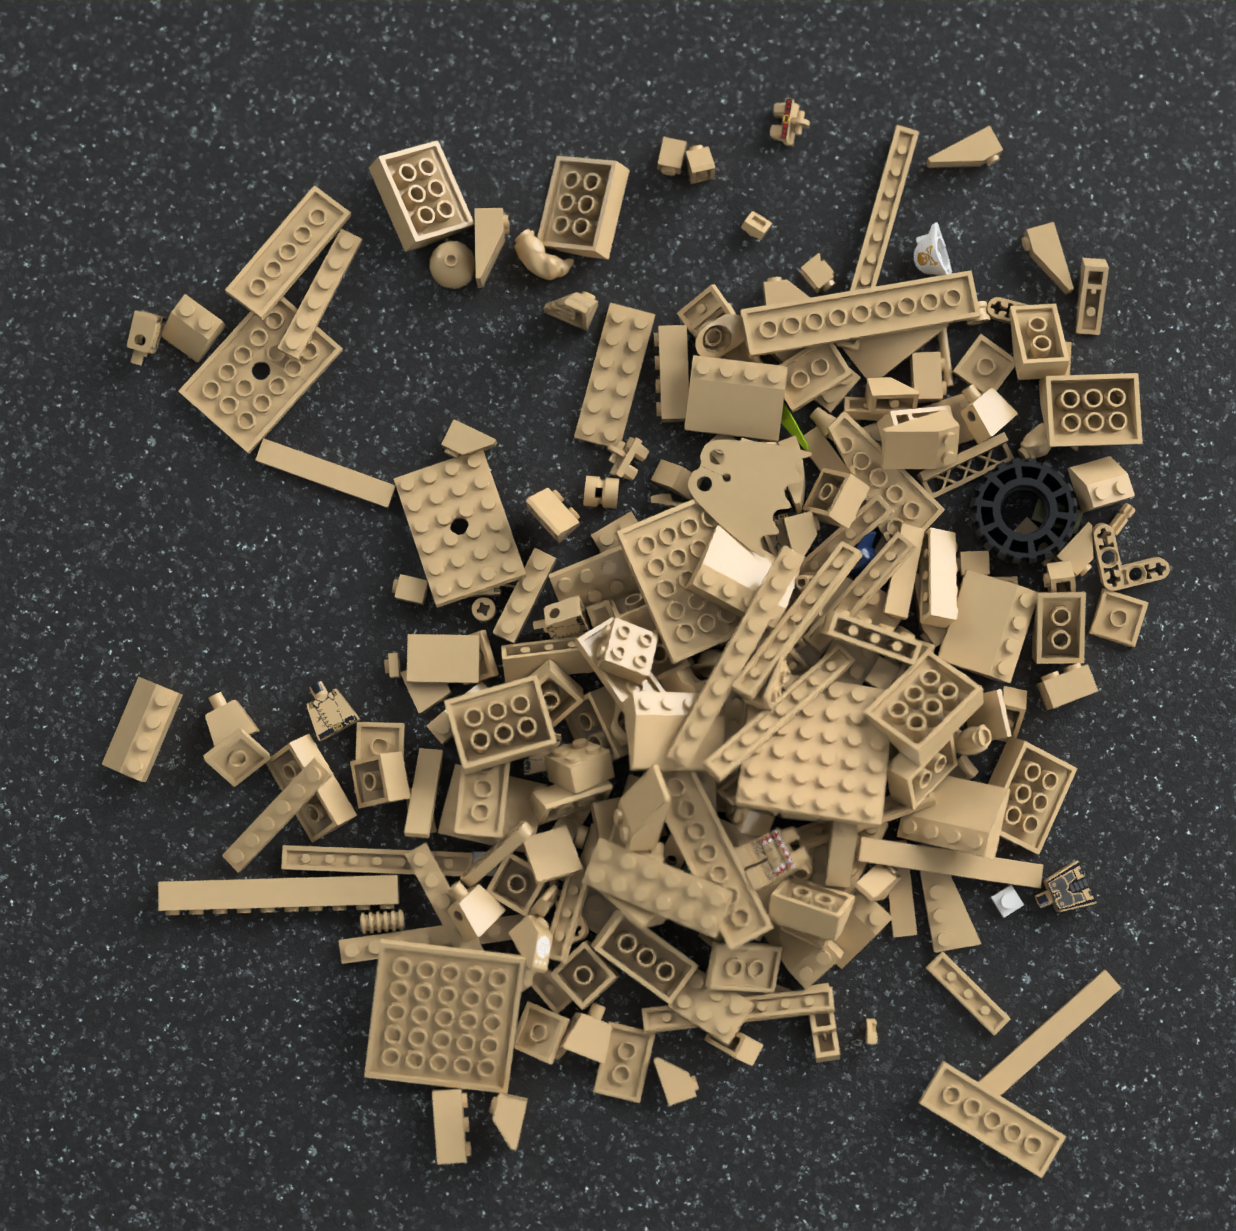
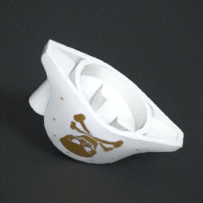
[914,223,952,276]

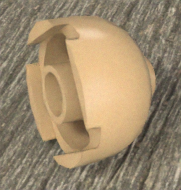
[430,241,476,289]

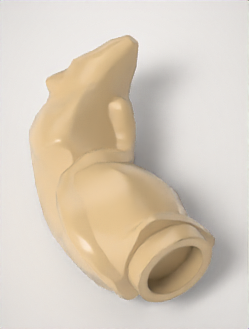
[514,229,574,280]
[1017,423,1078,460]
[953,724,991,756]

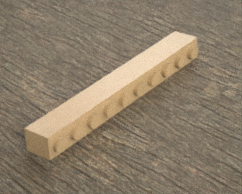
[158,875,400,915]

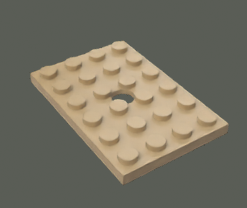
[178,297,343,454]
[394,450,527,608]

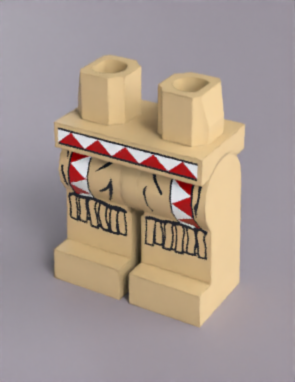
[735,827,810,892]

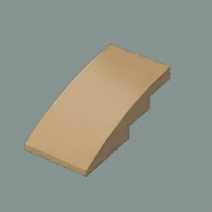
[843,323,949,379]

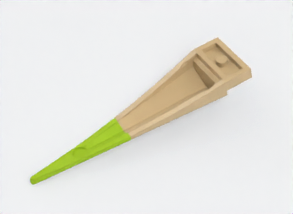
[677,284,809,450]

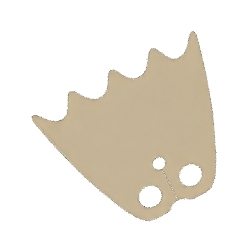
[688,440,812,558]

